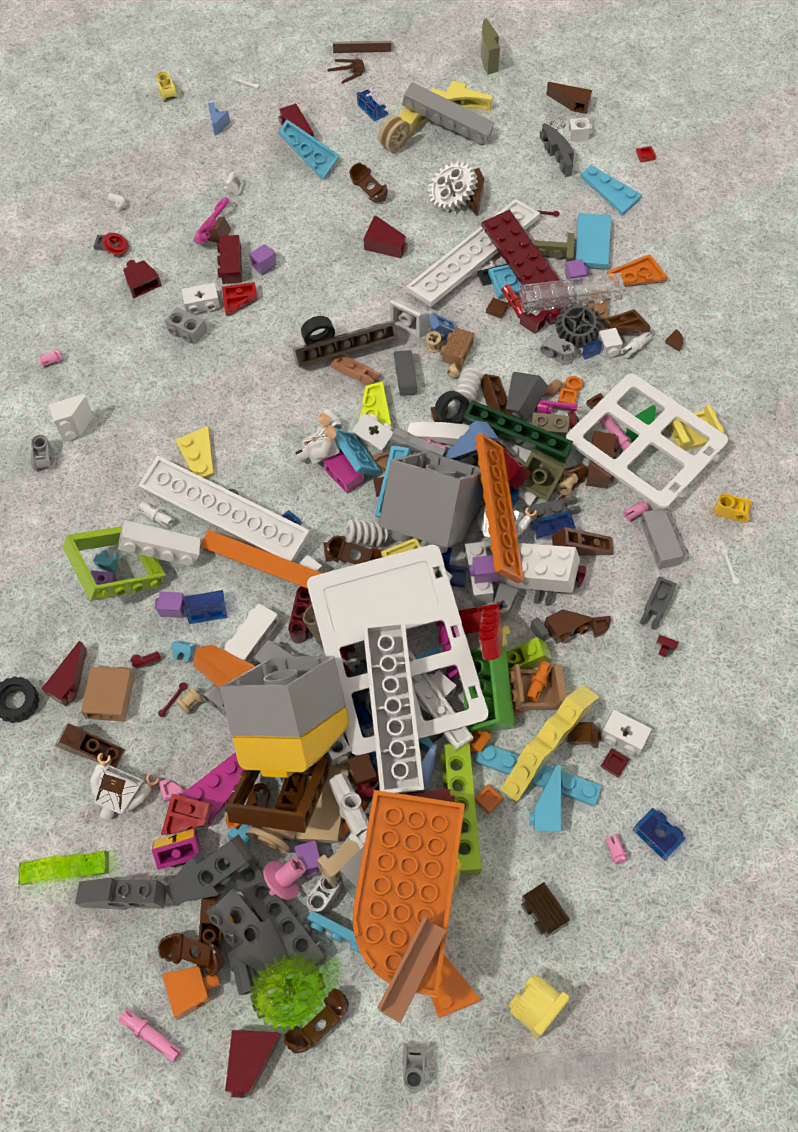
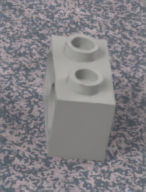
[165,307,207,344]

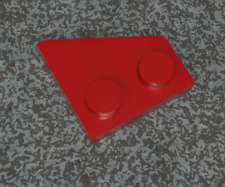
[222,282,258,316]
[161,794,213,835]

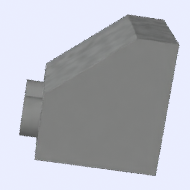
[379,452,484,553]

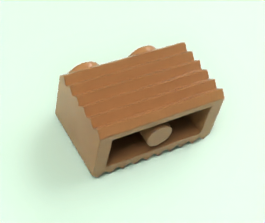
[440,327,474,368]

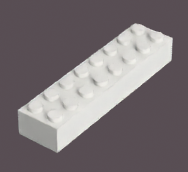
[363,620,424,794]

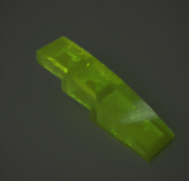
[18,850,109,885]

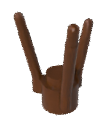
[327,58,365,84]
[557,463,588,500]

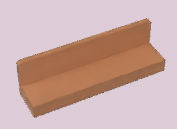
[378,916,447,1024]

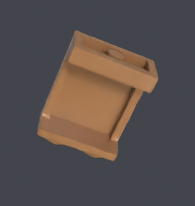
[509,664,567,710]

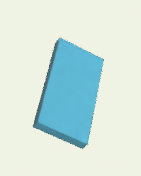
[575,213,611,269]

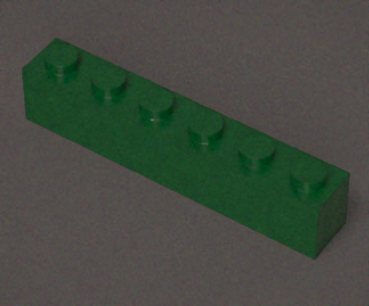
[464,400,573,463]

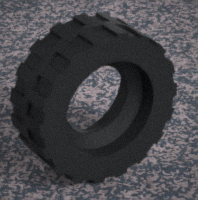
[0,676,40,723]

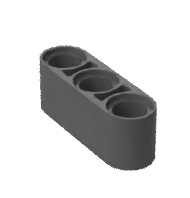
[394,350,417,395]

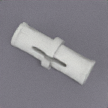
[621,332,652,358]
[138,501,175,529]

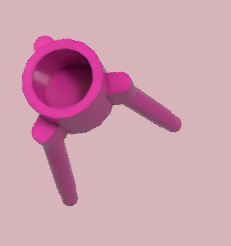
[536,399,578,414]

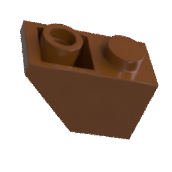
[544,609,592,644]

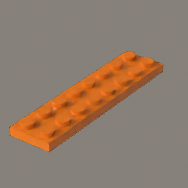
[475,433,524,584]

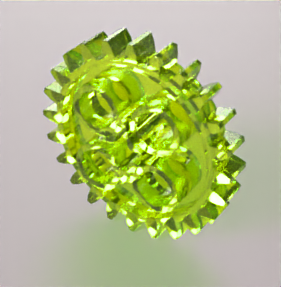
[250,953,326,1031]

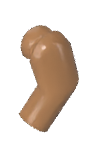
[544,379,562,396]

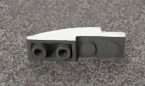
[540,123,574,177]

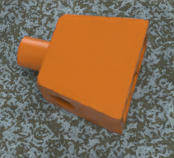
[162,966,221,1020]

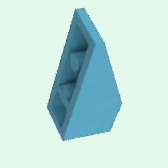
[529,765,561,831]

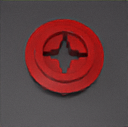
[102,233,129,256]

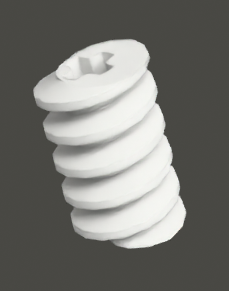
[453,368,483,406]
[345,519,388,547]

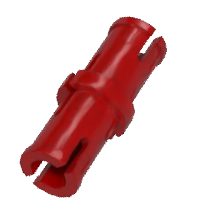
[501,284,527,318]

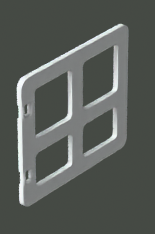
[566,374,728,509]

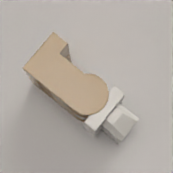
[317,830,367,888]

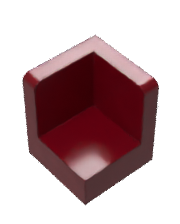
[519,311,547,334]

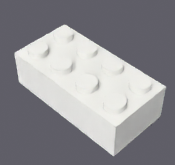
[495,543,580,593]

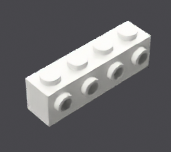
[118,520,200,567]

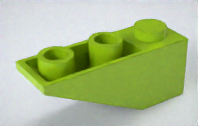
[506,637,553,671]

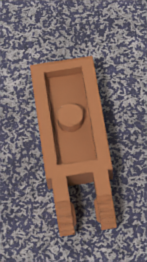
[331,355,380,386]

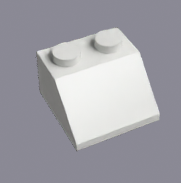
[390,300,430,338]
[49,394,94,441]

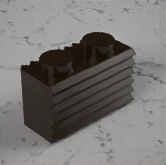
[521,882,570,938]

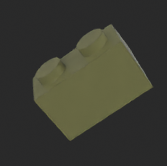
[520,448,567,501]

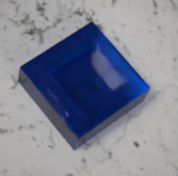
[582,340,602,360]

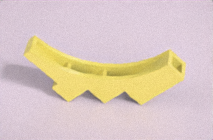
[399,81,493,135]
[500,685,599,802]

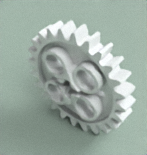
[428,161,478,212]

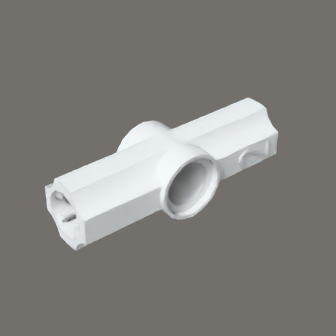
[328,773,369,837]

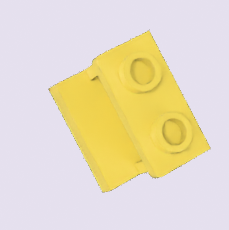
[667,404,724,451]

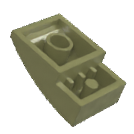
[481,18,500,75]

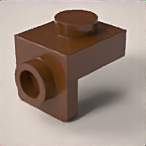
[567,722,602,748]

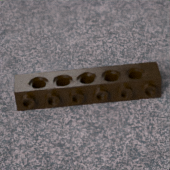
[292,321,398,367]

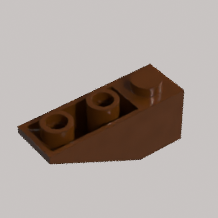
[546,81,592,114]
[466,168,484,216]
[55,723,125,768]
[197,894,224,968]

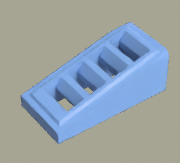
[421,744,438,790]

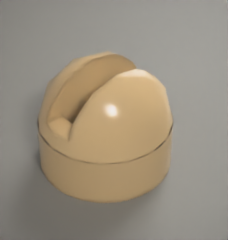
[447,363,461,378]

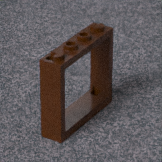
[225,757,329,833]

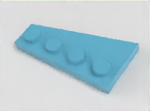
[278,120,340,180]

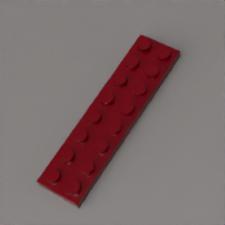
[481,209,578,325]

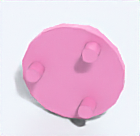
[263,857,306,900]

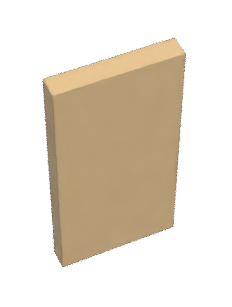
[296,761,350,843]

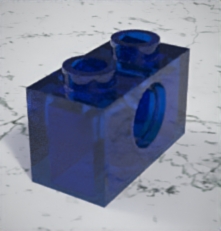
[632,808,686,861]

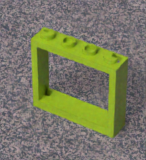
[62,526,166,601]

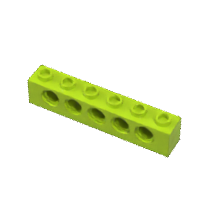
[440,743,481,875]

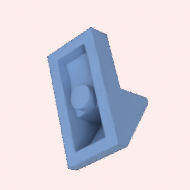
[208,102,230,135]
[428,312,458,341]

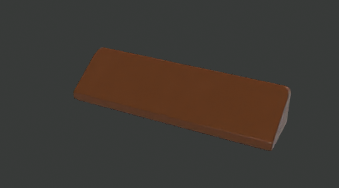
[333,40,391,53]
[480,374,511,415]

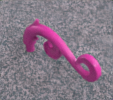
[193,197,229,245]

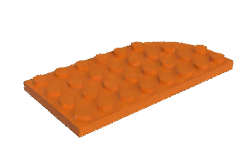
[353,790,465,998]

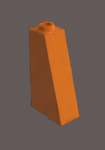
[193,645,255,688]

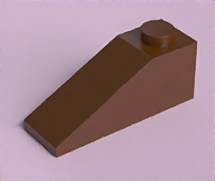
[552,527,614,556]
[275,774,308,812]

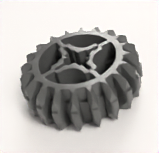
[555,302,602,348]

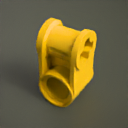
[713,494,753,523]

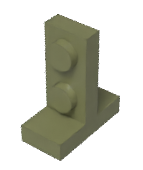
[534,233,575,265]

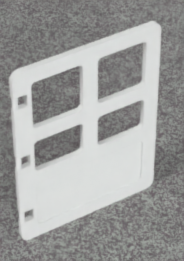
[307,545,488,756]

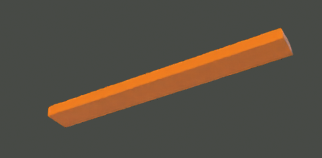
[200,530,323,589]

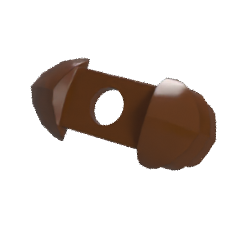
[349,162,388,202]
[326,535,383,565]
[158,933,226,977]
[283,988,349,1054]

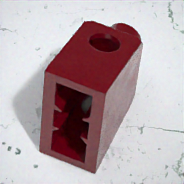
[123,260,162,299]

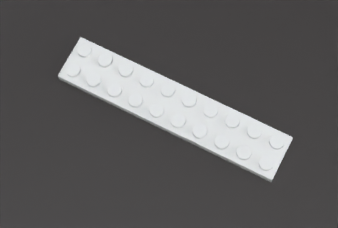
[406,199,540,307]
[138,456,311,562]

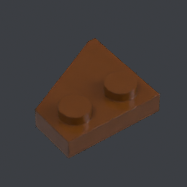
[603,309,650,333]

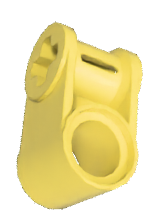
[156,71,177,101]

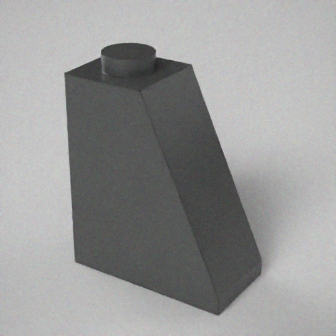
[506,372,548,421]

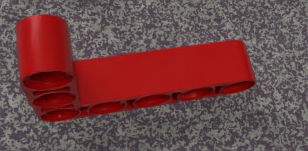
[458,604,503,661]

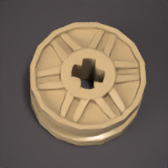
[378,115,411,153]
[247,827,296,854]

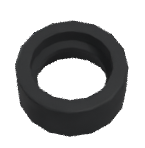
[301,316,335,344]
[434,391,470,424]

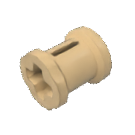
[426,331,442,353]
[556,471,578,496]
[176,688,203,714]

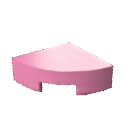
[158,780,184,802]

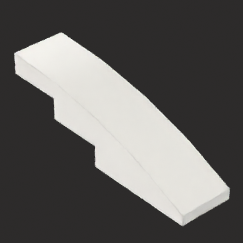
[407,422,469,445]

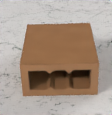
[81,665,134,722]

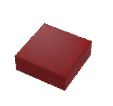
[636,146,656,163]

